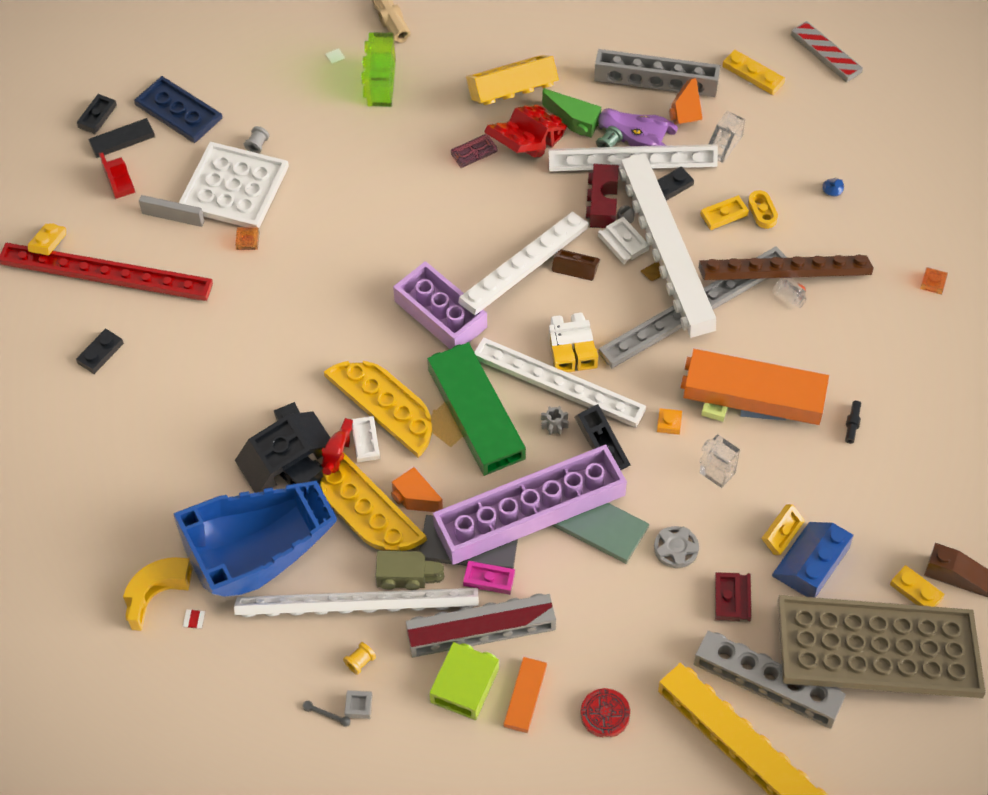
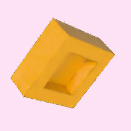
[657,408,682,435]

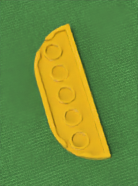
[324,361,432,458]
[321,452,427,551]

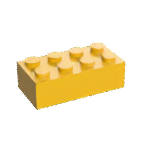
[465,55,559,105]

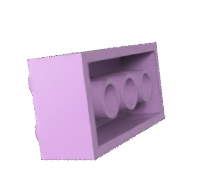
[393,261,487,349]

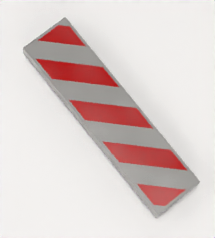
[791,21,863,82]

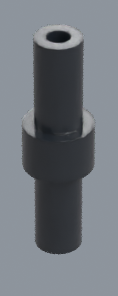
[845,400,862,444]

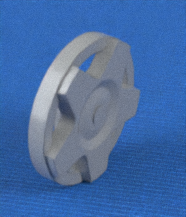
[654,526,699,568]

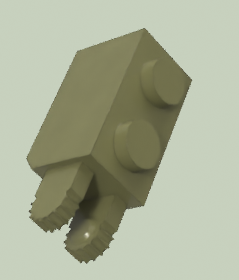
[376,551,445,590]

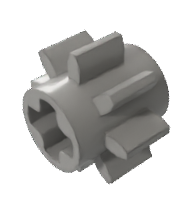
[541,406,569,435]

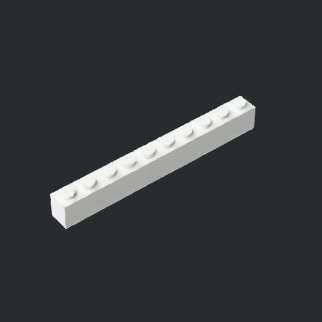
[619,153,716,338]

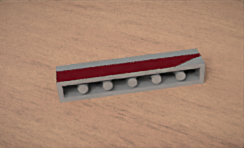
[406,593,556,658]

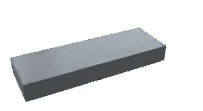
[139,195,204,227]

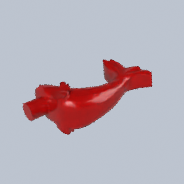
[321,418,353,475]

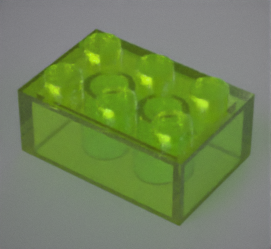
[361,32,396,107]

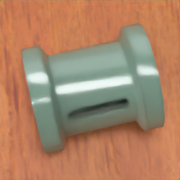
[596,126,623,147]

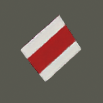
[183,609,205,629]

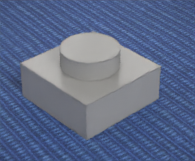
[345,690,373,719]

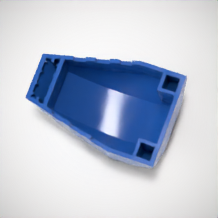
[174,481,337,597]

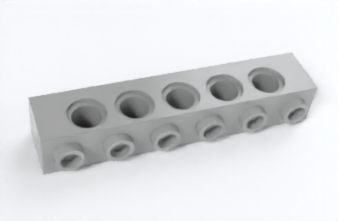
[594,49,720,97]
[694,631,846,729]

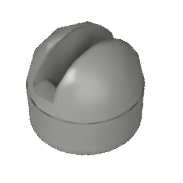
[617,205,634,223]

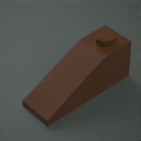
[924,543,988,597]

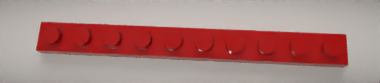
[0,242,213,301]

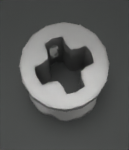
[244,126,269,154]

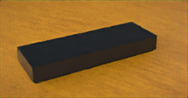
[88,118,155,158]

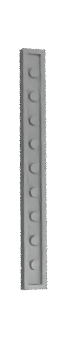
[599,246,787,369]

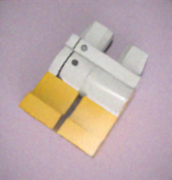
[549,313,598,372]

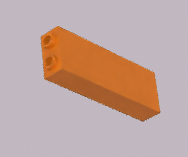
[680,348,829,425]

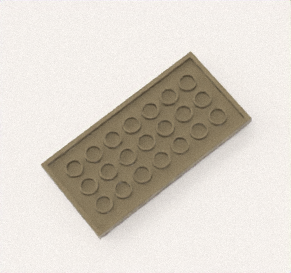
[778,595,986,698]

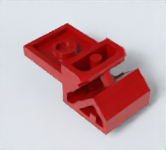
[484,105,567,158]

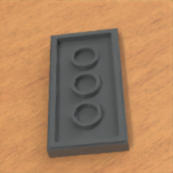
[420,515,518,569]

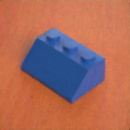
[772,522,854,598]

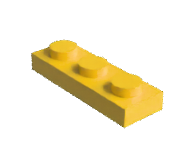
[722,49,785,95]

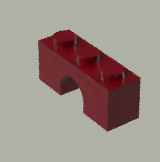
[586,164,619,228]

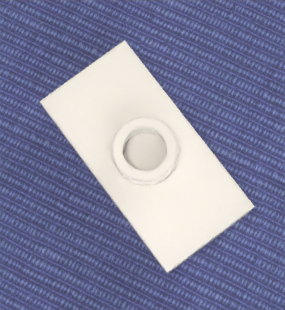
[351,416,380,463]

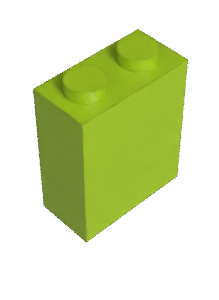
[429,642,499,720]

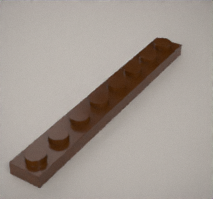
[698,254,874,280]

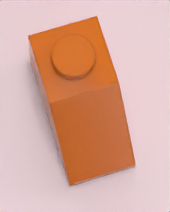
[669,78,703,124]
[391,467,443,512]

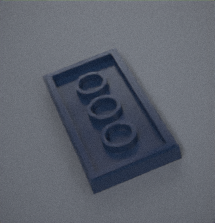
[134,76,223,143]

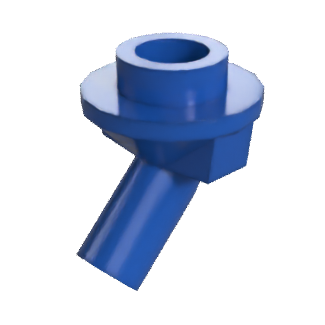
[823,178,844,196]

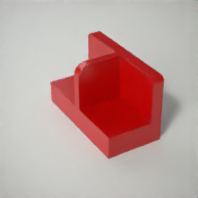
[99,152,136,199]

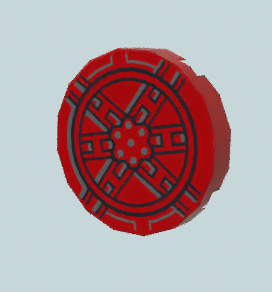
[580,688,631,737]

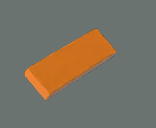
[504,657,547,733]

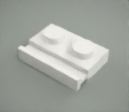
[598,217,649,265]

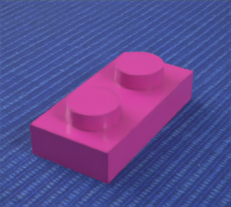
[463,561,515,595]

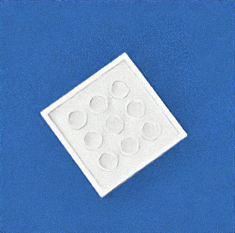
[179,142,289,230]

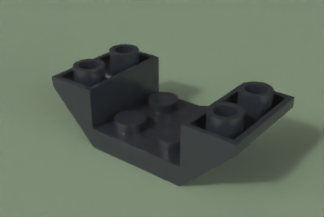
[235,411,331,493]

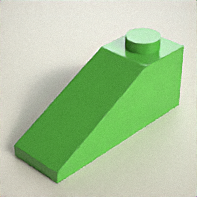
[542,88,601,138]

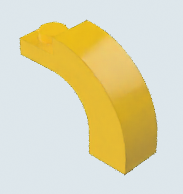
[123,557,193,631]

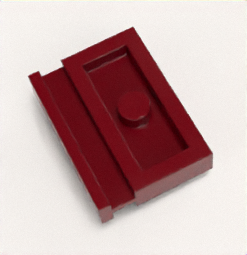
[715,572,752,622]

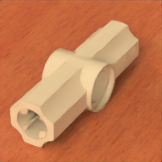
[372,0,411,43]

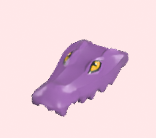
[598,108,678,147]

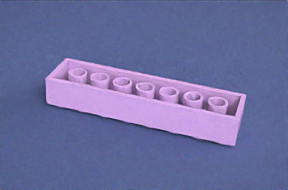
[433,444,627,565]

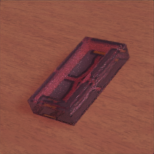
[451,134,497,168]

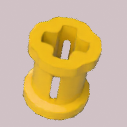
[343,642,376,675]

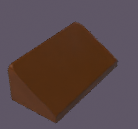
[552,249,600,281]

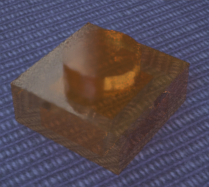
[235,227,260,250]
[920,267,948,295]

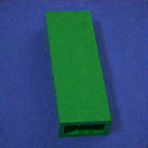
[427,342,526,476]

